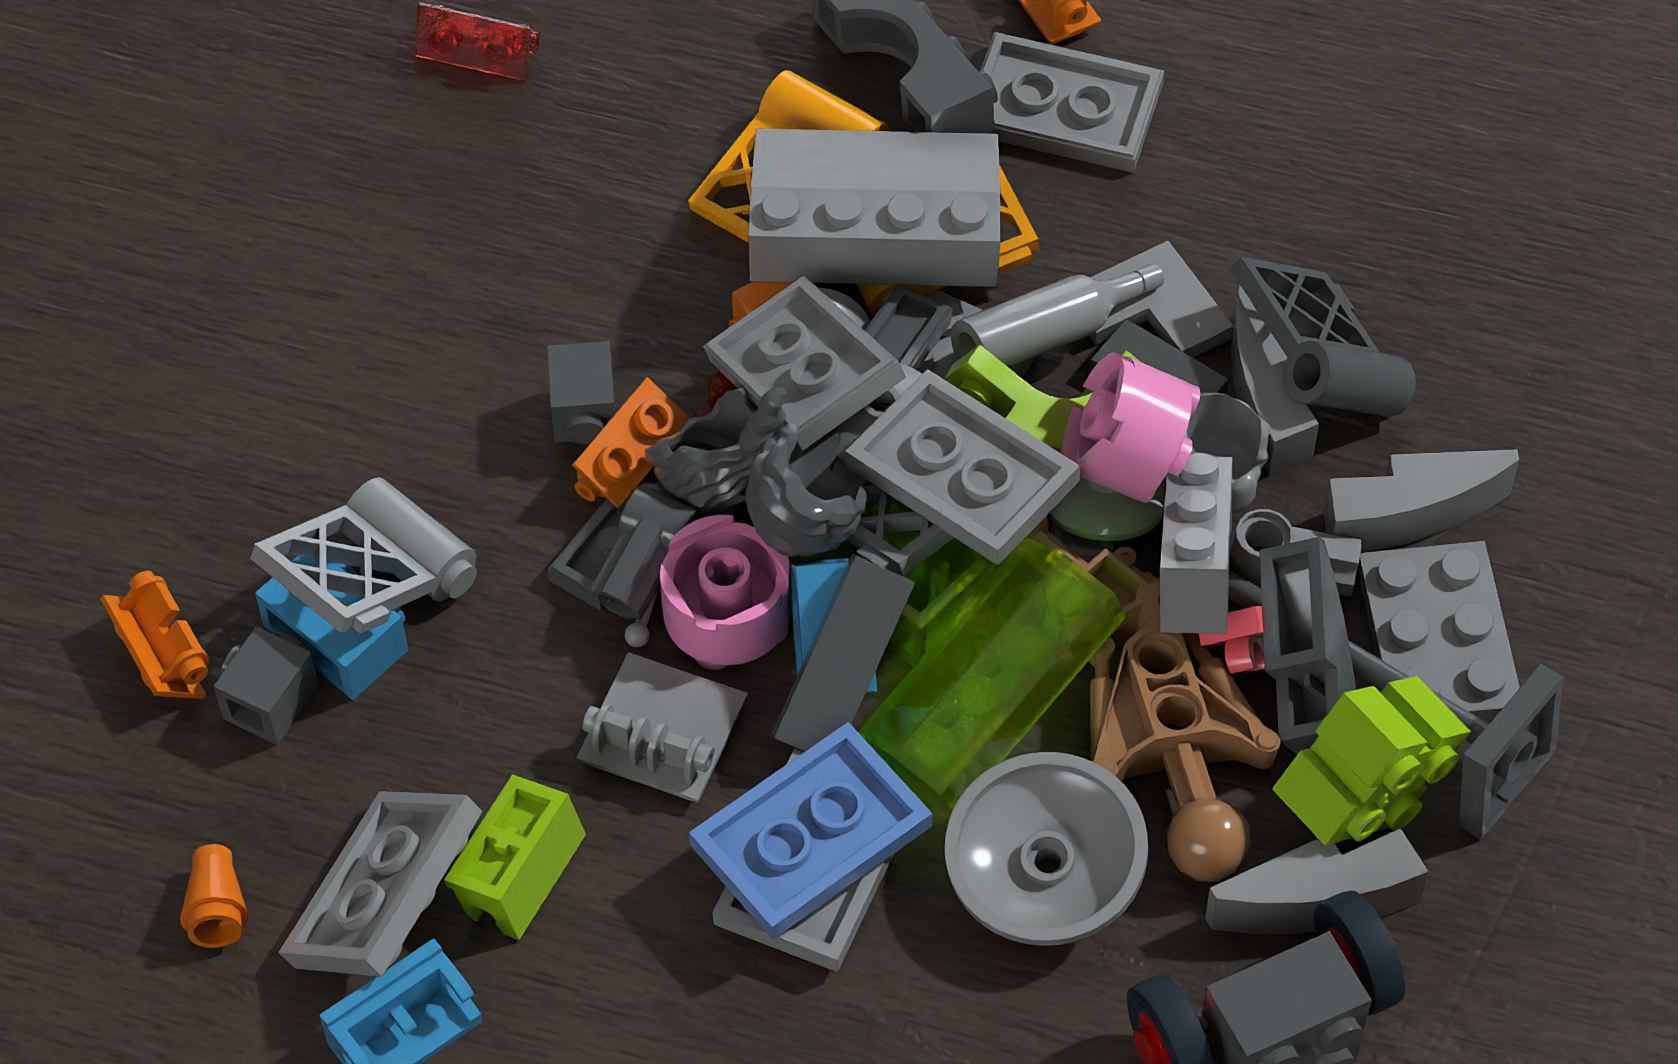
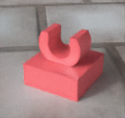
[1198,606,1265,674]

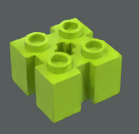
[1272,676,1471,846]

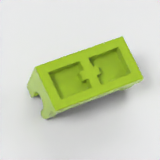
[444,774,586,940]

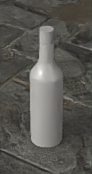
[951,263,1164,368]

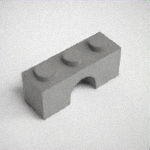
[1160,453,1233,634]

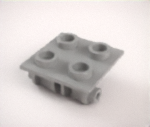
[576,652,748,803]

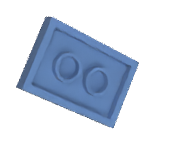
[689,722,932,940]

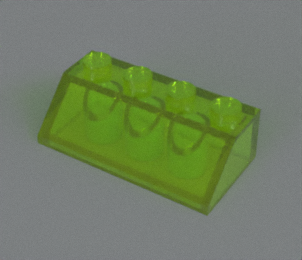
[858,537,1126,813]

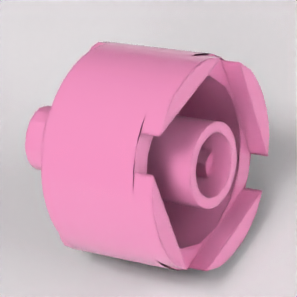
[1061,352,1200,503]
[660,515,791,670]

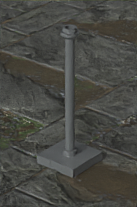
[1228,570,1564,840]

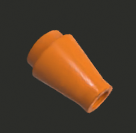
[180,844,249,948]

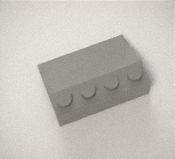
[749,129,1000,287]

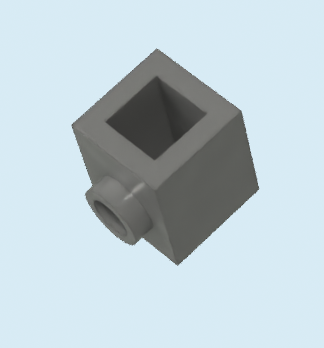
[547,341,616,444]
[213,626,319,745]

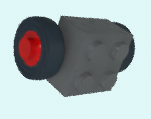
[1126,890,1405,1064]

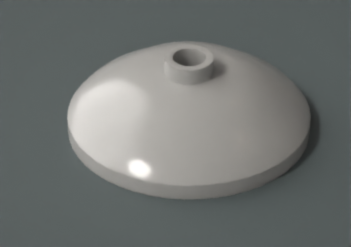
[944,752,1148,946]

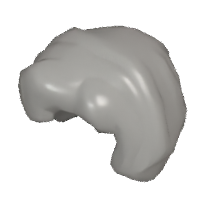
[1165,393,1270,513]

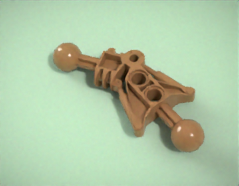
[1001,515,1280,882]

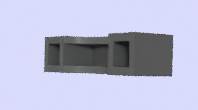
[812,0,998,134]

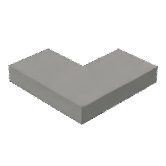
[1088,241,1234,358]

